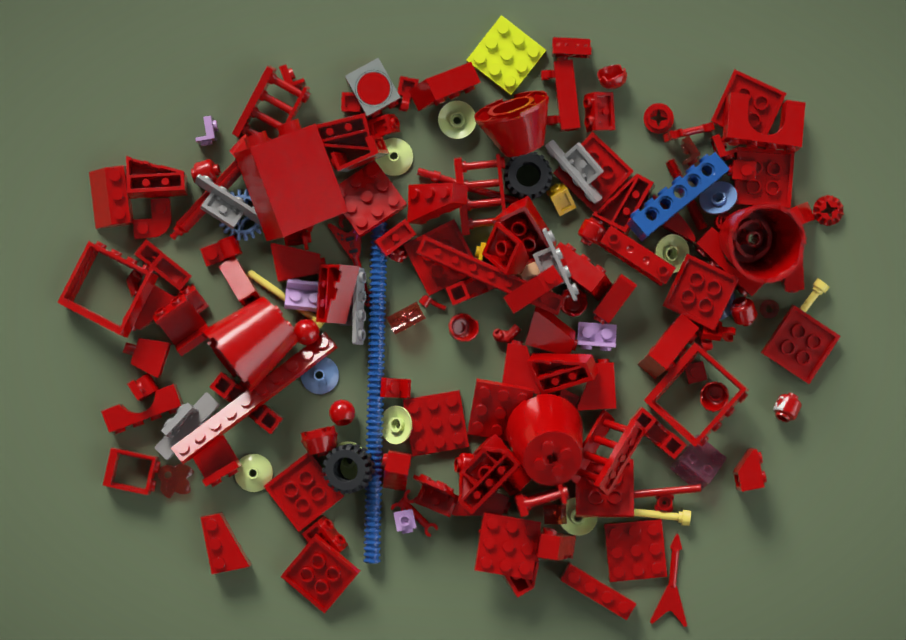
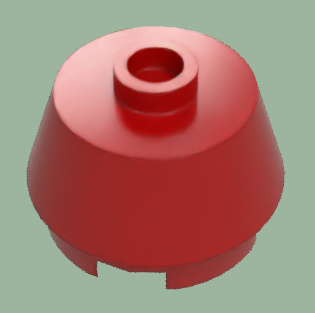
[301,425,338,457]

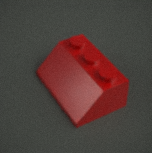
[89,165,134,229]
[492,196,557,265]

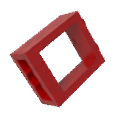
[102,447,161,495]

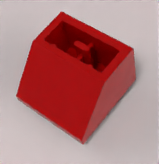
[733,448,767,492]

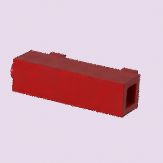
[541,57,580,132]

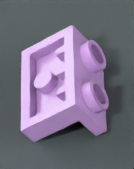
[284,279,318,312]
[577,322,617,351]

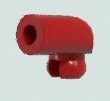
[126,270,143,297]
[493,324,522,343]

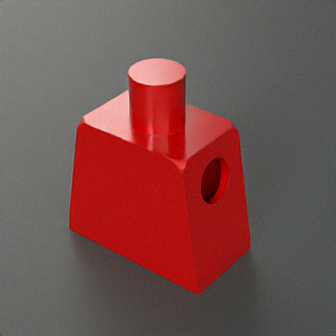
[123,338,172,378]

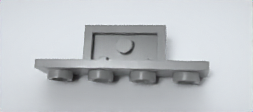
[545,140,604,204]
[195,174,260,229]
[533,228,579,301]
[340,268,367,345]
[155,392,220,460]

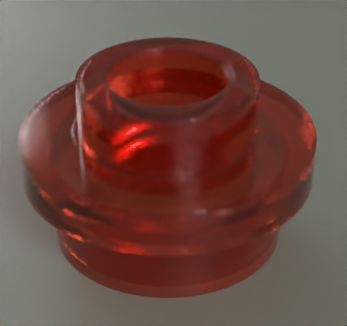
[760,299,779,319]

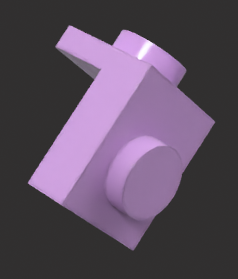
[195,116,218,146]
[394,509,417,534]

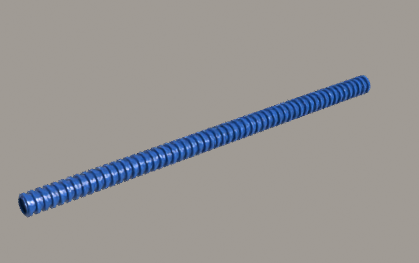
[363,222,388,564]

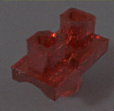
[387,302,426,335]

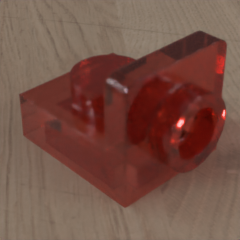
[680,135,701,167]
[543,504,567,524]

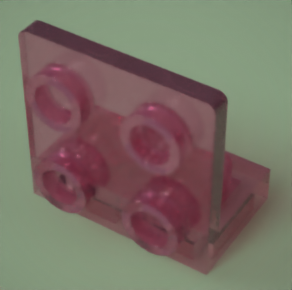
[670,434,726,490]

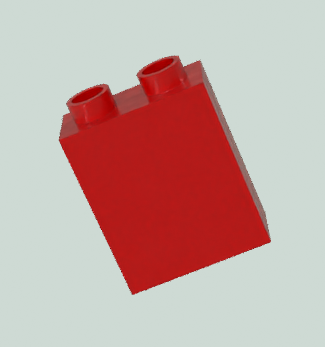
[234,118,348,241]

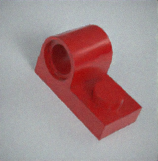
[374,219,416,257]
[200,235,243,267]
[127,373,159,401]

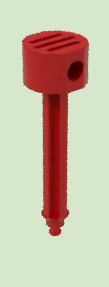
[170,134,249,240]

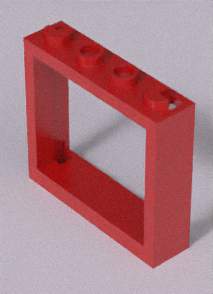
[57,241,159,338]
[644,343,749,447]

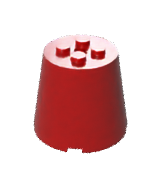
[719,204,806,283]
[201,296,298,393]
[506,394,583,486]

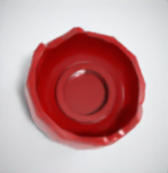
[597,64,627,89]
[560,287,588,317]
[448,313,479,342]
[700,381,729,412]

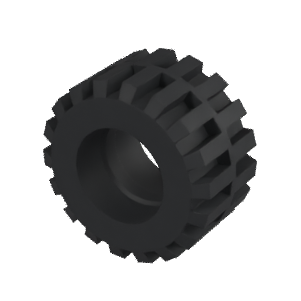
[504,151,552,200]
[322,443,375,494]

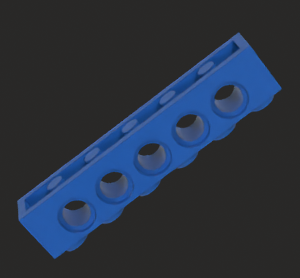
[627,152,730,241]

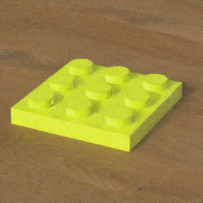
[466,15,546,96]

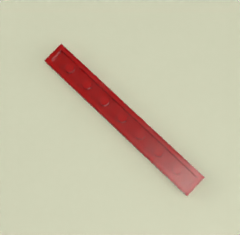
[416,236,565,316]

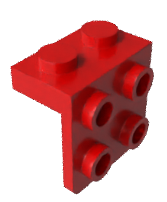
[193,435,242,488]
[413,474,458,518]

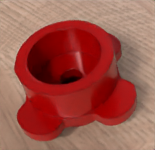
[389,247,408,262]
[654,495,674,512]

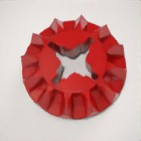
[643,103,674,134]
[813,195,844,226]

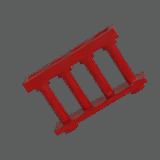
[232,66,311,140]
[454,153,506,236]
[598,226,676,286]
[570,409,646,496]
[514,484,569,517]

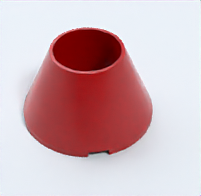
[474,91,549,157]

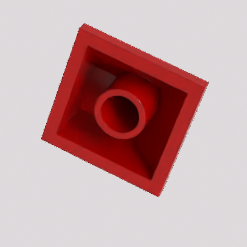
[482,221,529,275]

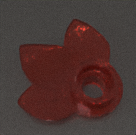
[158,464,194,499]

